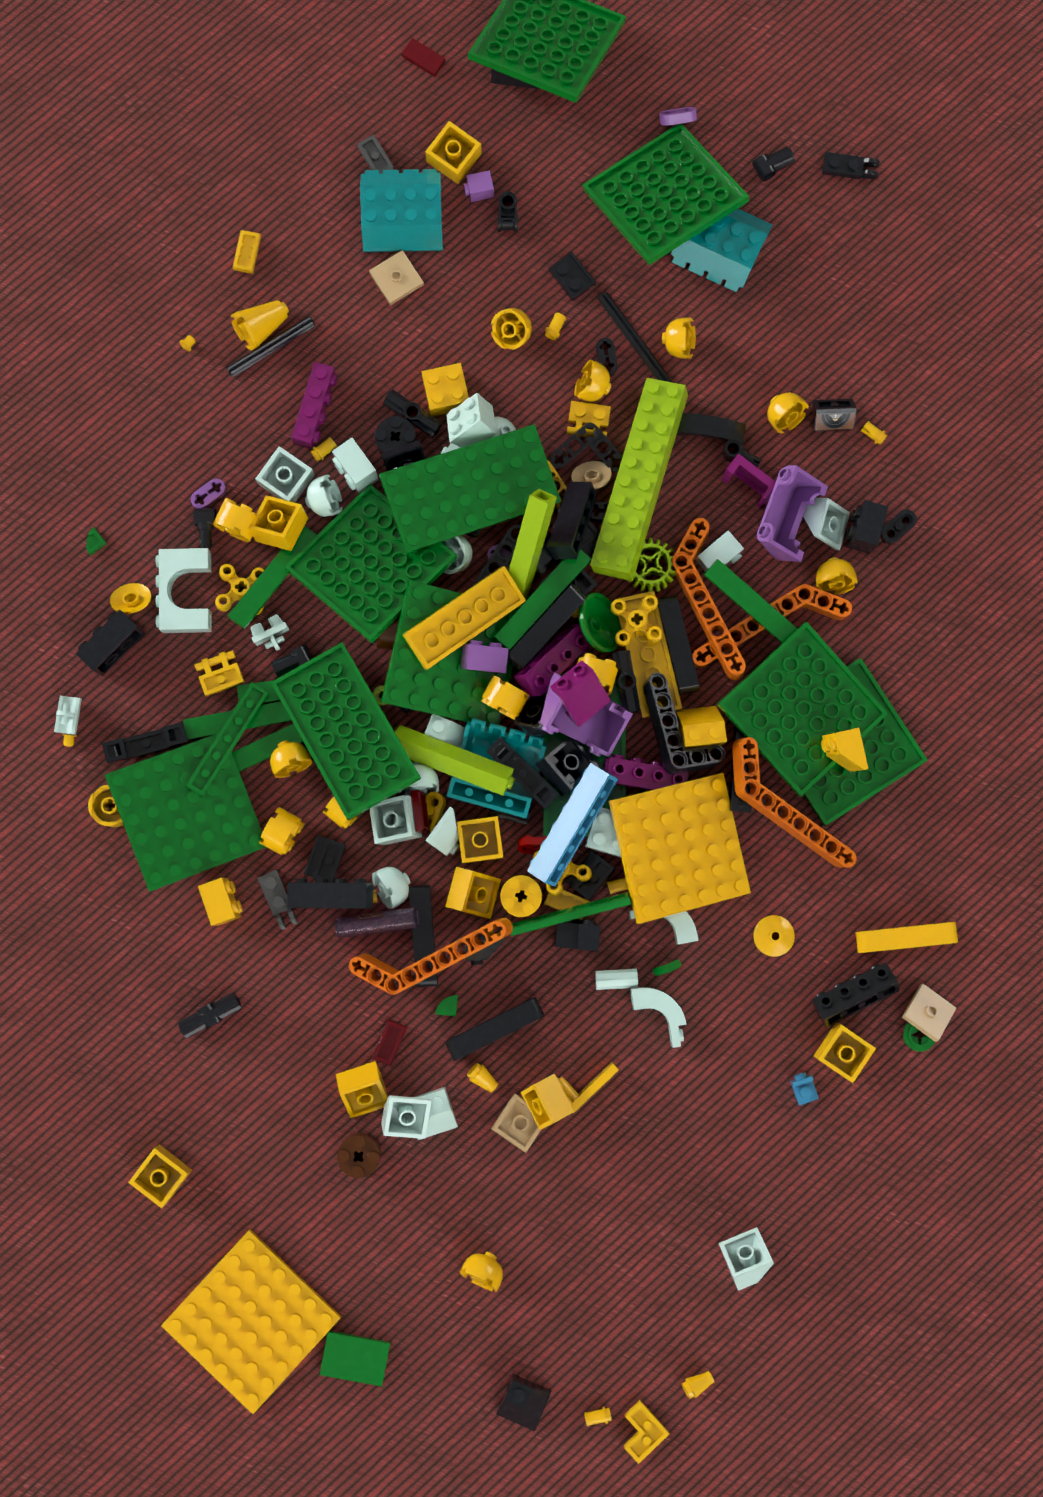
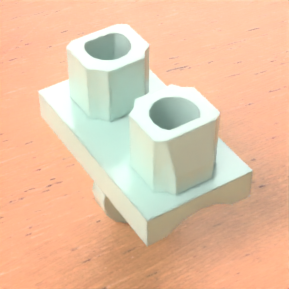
[251,614,290,651]
[54,695,82,735]

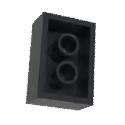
[76,609,146,677]

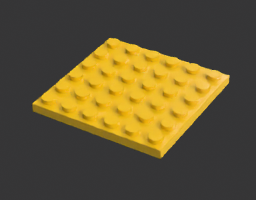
[608,773,751,924]
[161,1229,341,1414]

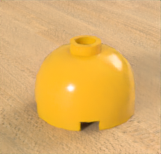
[491,308,532,350]
[662,318,696,359]
[574,360,611,402]
[767,392,809,434]
[816,557,858,595]
[270,740,312,778]
[460,1252,503,1292]

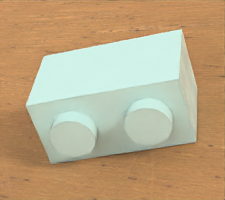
[695,531,744,572]

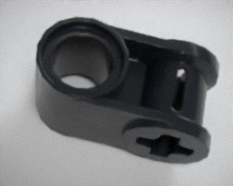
[498,191,518,233]

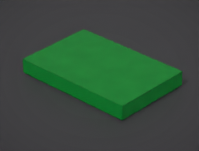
[320,1331,390,1387]

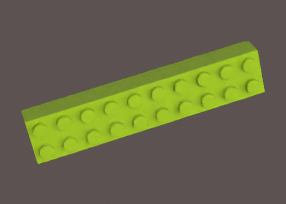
[590,378,688,581]

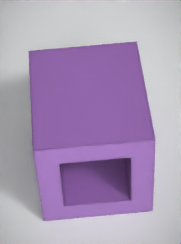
[464,170,494,202]

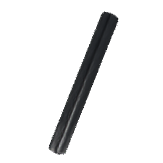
[227,316,315,377]

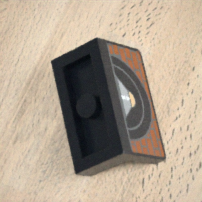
[812,399,857,431]

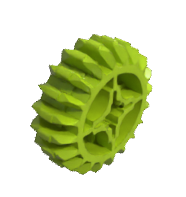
[627,538,678,592]

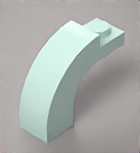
[628,906,699,944]
[630,987,687,1048]

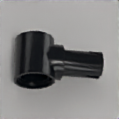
[722,439,762,468]
[193,508,217,548]

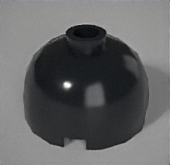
[516,696,549,737]

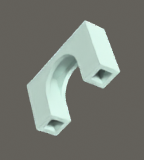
[156,548,212,633]

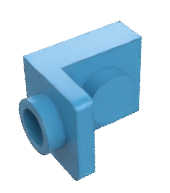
[790,1072,819,1106]

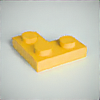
[624,1400,669,1464]

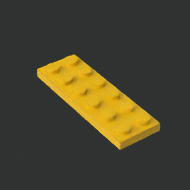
[403,566,526,670]
[615,591,682,718]

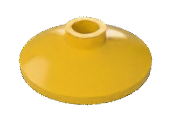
[110,583,151,614]
[753,915,795,957]

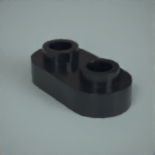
[880,509,917,544]

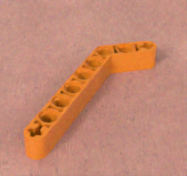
[672,518,746,681]
[692,584,852,669]
[732,737,857,868]
[349,918,513,995]

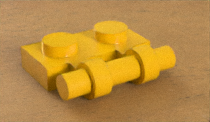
[566,401,611,437]
[194,650,245,697]

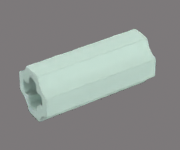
[595,969,638,990]

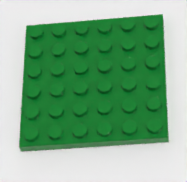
[468,0,626,103]
[582,123,749,265]
[285,484,457,643]
[381,580,519,727]
[717,622,888,797]
[804,658,928,826]
[105,734,266,892]

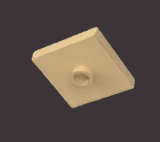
[369,250,424,306]
[902,984,956,1042]
[491,1093,541,1153]

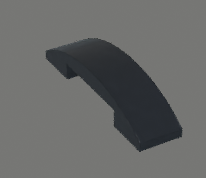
[677,413,746,445]
[102,722,188,763]
[486,737,560,809]

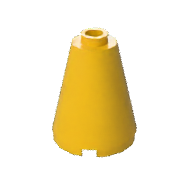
[231,300,289,351]

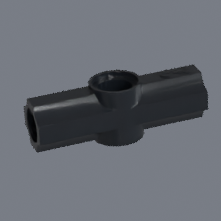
[383,389,442,438]
[612,650,641,713]
[178,992,242,1038]

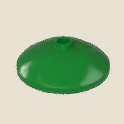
[579,593,622,653]

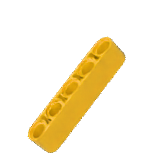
[855,922,958,953]

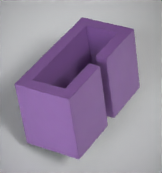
[460,640,508,673]

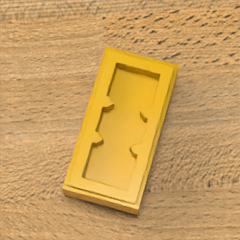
[232,230,261,274]
[544,886,590,920]

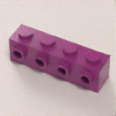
[291,362,338,449]
[514,624,590,697]
[603,754,688,791]

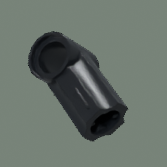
[752,146,795,182]
[271,645,313,678]

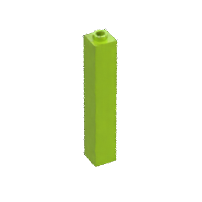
[508,489,557,609]
[395,725,515,796]

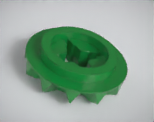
[902,1022,935,1052]

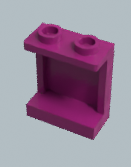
[721,453,776,508]
[550,661,611,727]

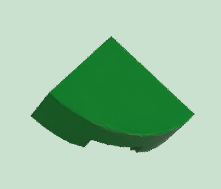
[86,527,107,556]
[652,959,682,976]
[435,995,458,1016]

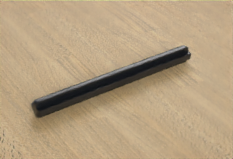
[598,292,674,383]

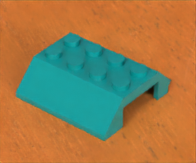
[360,169,443,252]
[671,209,773,292]
[446,718,547,818]

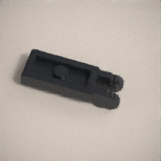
[822,152,880,179]

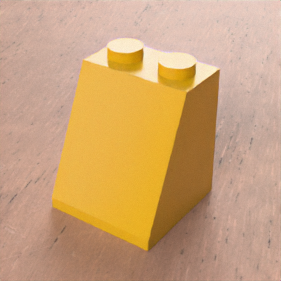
[675,706,727,749]

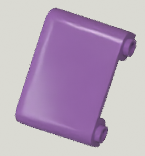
[757,465,828,562]
[540,672,633,757]

